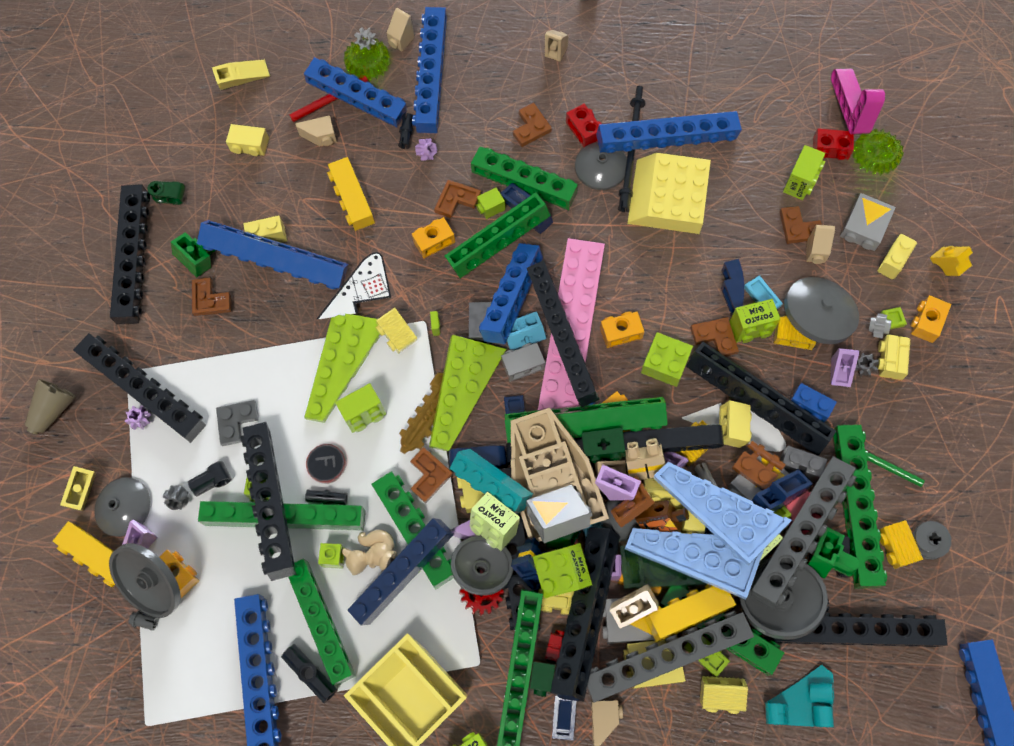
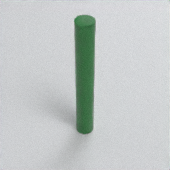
[868,452,925,487]

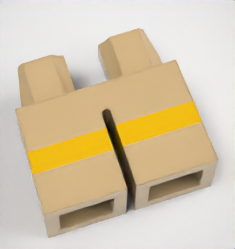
[625,438,666,480]

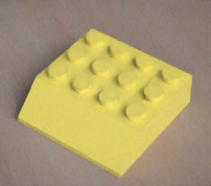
[627,153,711,234]
[344,633,468,746]

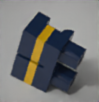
[511,537,547,590]

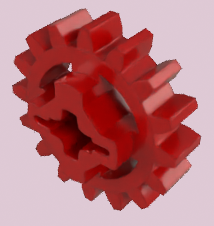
[459,570,504,616]

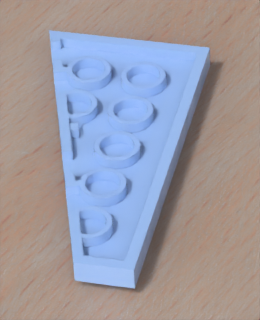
[653,462,792,565]
[625,528,764,600]

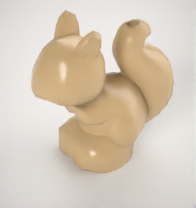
[342,530,397,575]

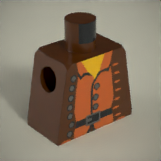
[635,500,689,532]

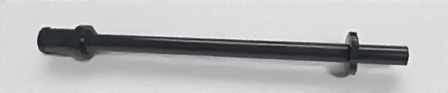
[618,86,646,212]

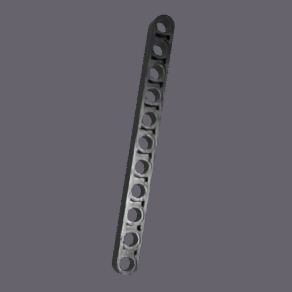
[506,424,724,465]

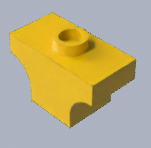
[930,246,973,276]

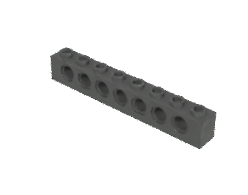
[751,457,857,610]
[587,611,754,703]

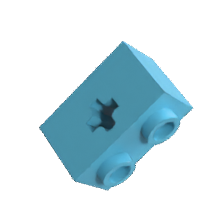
[507,311,546,351]

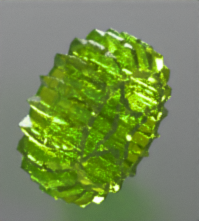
[344,36,390,81]
[853,128,904,176]

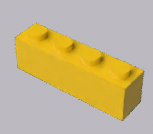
[327,157,375,231]
[53,521,115,588]
[645,584,736,643]

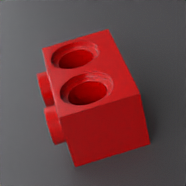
[566,103,602,147]
[813,128,854,160]

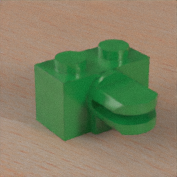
[171,232,216,278]
[807,527,860,579]

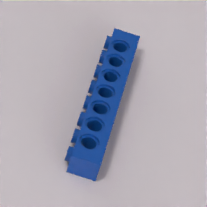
[412,7,447,133]
[596,111,742,153]
[234,594,281,746]

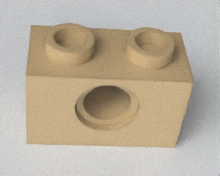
[609,584,659,629]

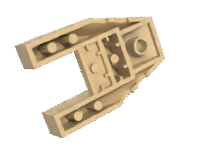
[511,408,609,542]

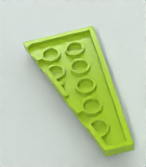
[304,313,380,423]
[429,335,506,452]

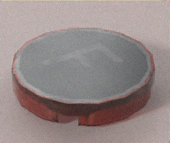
[306,444,346,484]

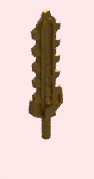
[399,373,443,454]

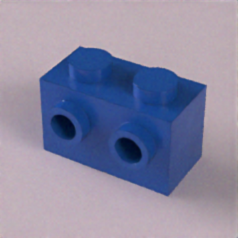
[790,383,837,422]

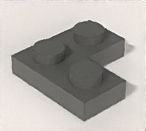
[216,400,258,446]

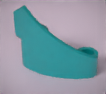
[765,665,835,728]

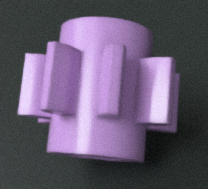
[415,138,437,161]
[125,405,151,430]

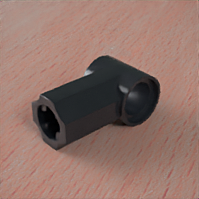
[188,461,232,497]

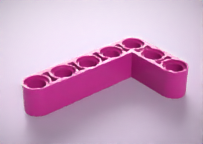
[831,69,885,134]

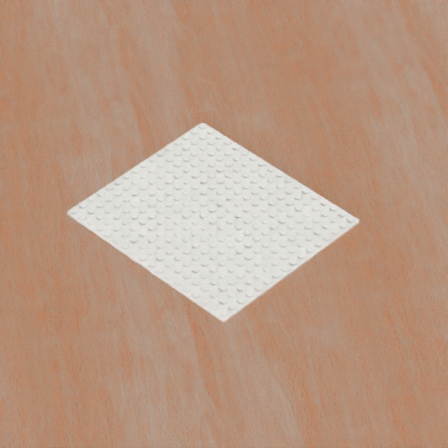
[127,321,480,726]

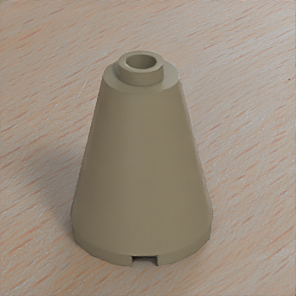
[25,379,75,435]

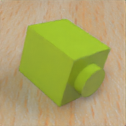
[476,187,505,219]

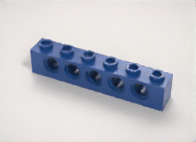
[304,57,407,128]
[479,243,543,344]

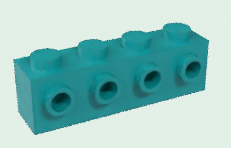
[449,449,533,514]

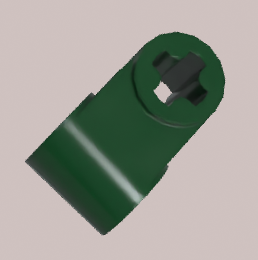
[147,181,186,205]

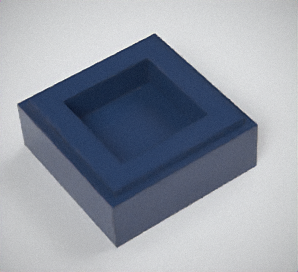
[504,395,525,414]

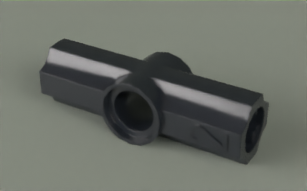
[281,644,338,704]

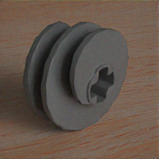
[913,521,951,560]

